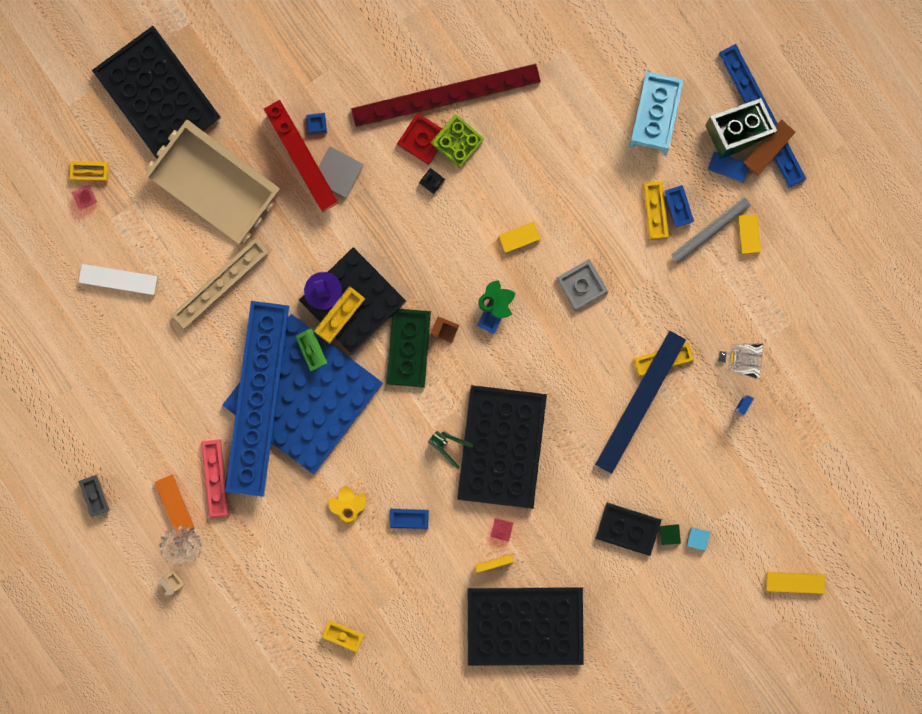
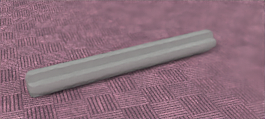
[671,197,750,263]

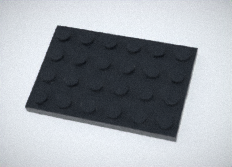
[92,26,221,159]
[457,385,547,509]
[467,587,584,666]

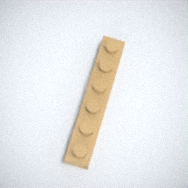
[171,238,269,329]

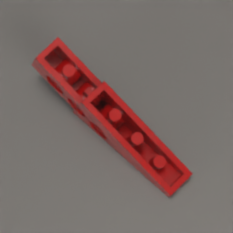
[264,100,339,213]

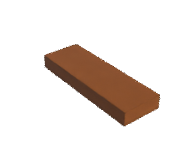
[743,119,796,176]

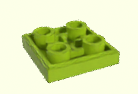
[431,114,484,168]

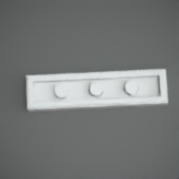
[78,264,158,295]

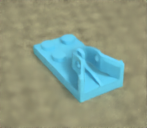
[629,72,684,156]

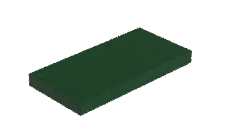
[387,309,431,388]

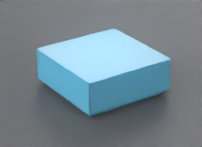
[687,527,710,551]

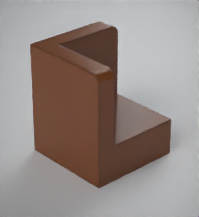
[431,316,459,343]

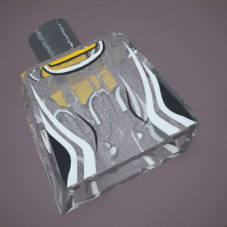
[718,343,764,380]

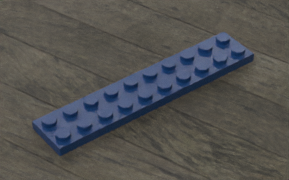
[225,301,290,497]

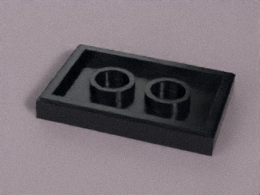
[595,502,662,556]

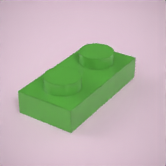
[295,328,327,371]

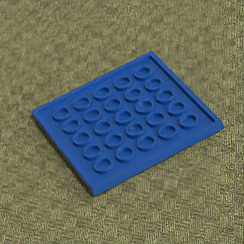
[222,314,383,475]

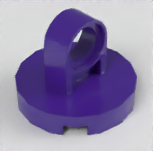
[304,272,343,311]

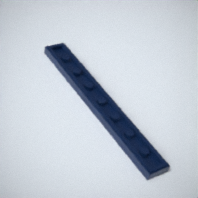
[595,330,686,474]

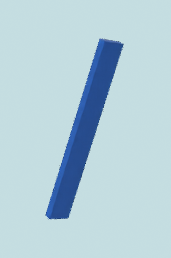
[718,44,807,188]

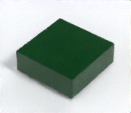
[660,524,681,545]

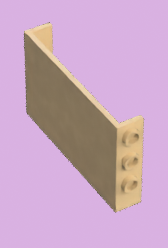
[145,120,280,244]

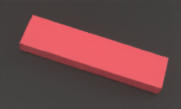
[201,439,229,518]

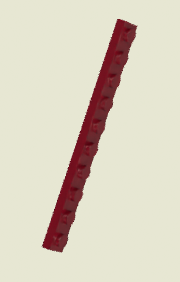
[351,64,541,127]

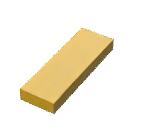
[643,181,669,240]
[314,286,365,344]
[633,343,694,377]
[766,572,825,594]

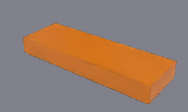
[155,474,195,535]

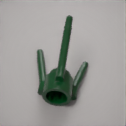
[428,431,474,469]

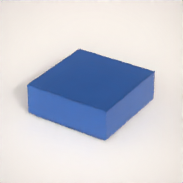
[306,113,327,135]

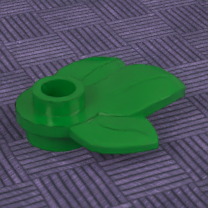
[478,280,515,318]

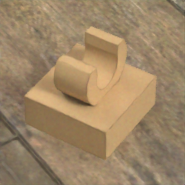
[158,570,185,596]

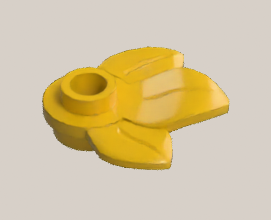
[328,486,366,524]

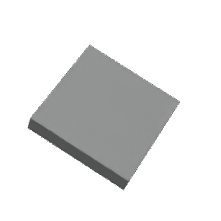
[319,147,364,198]
[556,259,608,311]

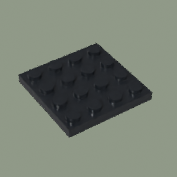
[299,247,407,355]

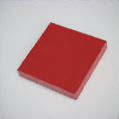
[397,112,442,166]

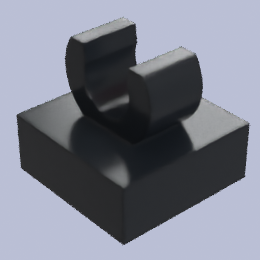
[419,168,445,195]

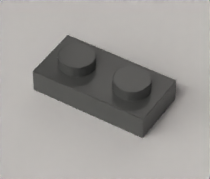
[78,475,110,517]

